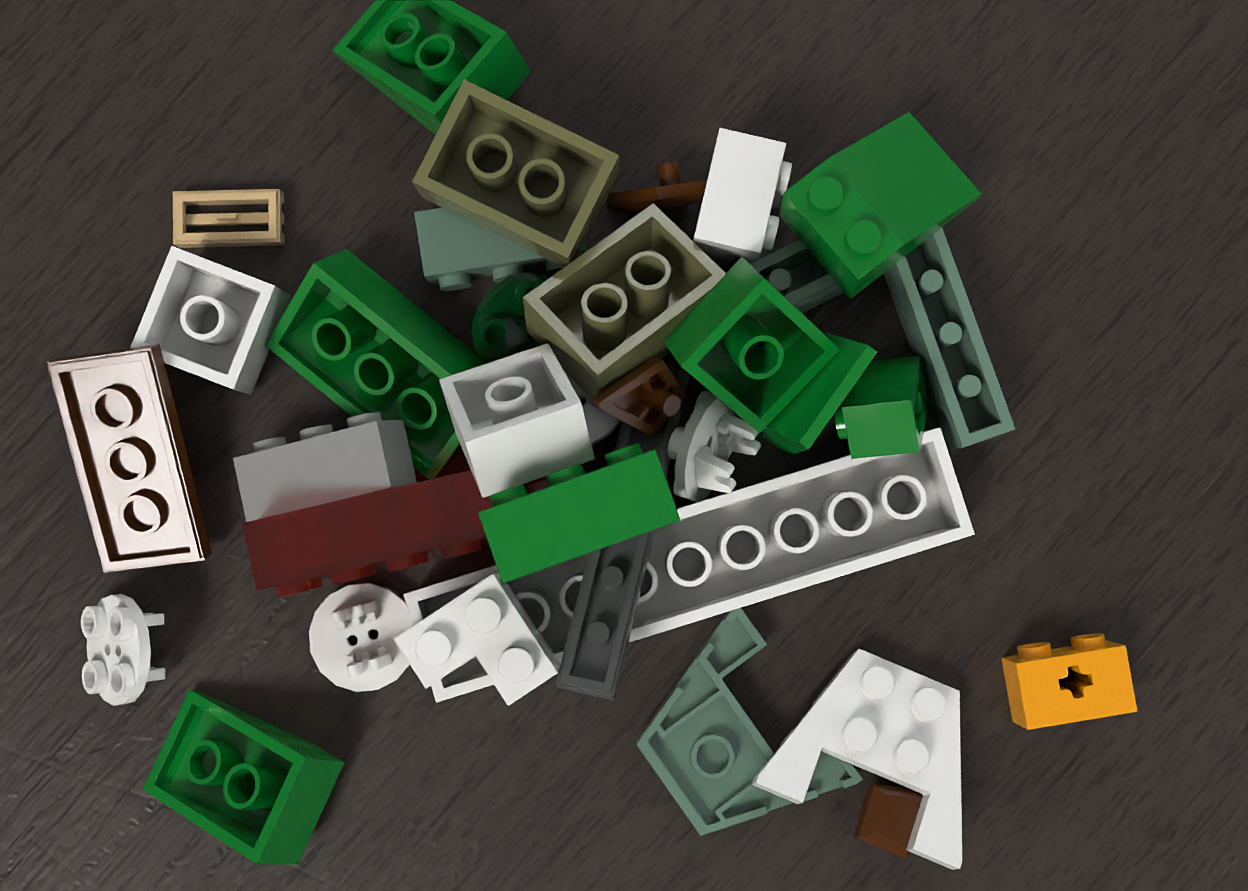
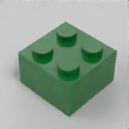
[663,257,840,434]

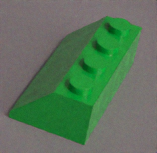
[265,249,485,482]

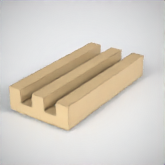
[173,189,285,248]

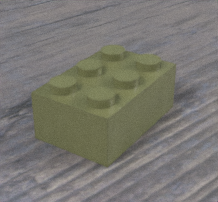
[412,80,620,267]
[523,203,726,399]

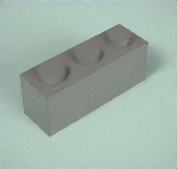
[233,412,417,523]

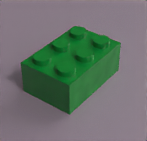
[478,443,680,583]

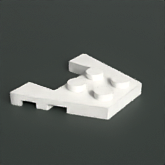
[752,649,962,870]

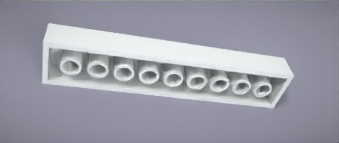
[403,427,975,703]

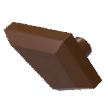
[607,161,707,213]
[591,357,687,436]
[853,784,923,858]

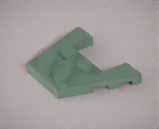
[634,608,863,836]

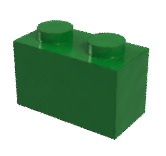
[835,355,929,459]

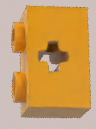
[1001,633,1138,730]

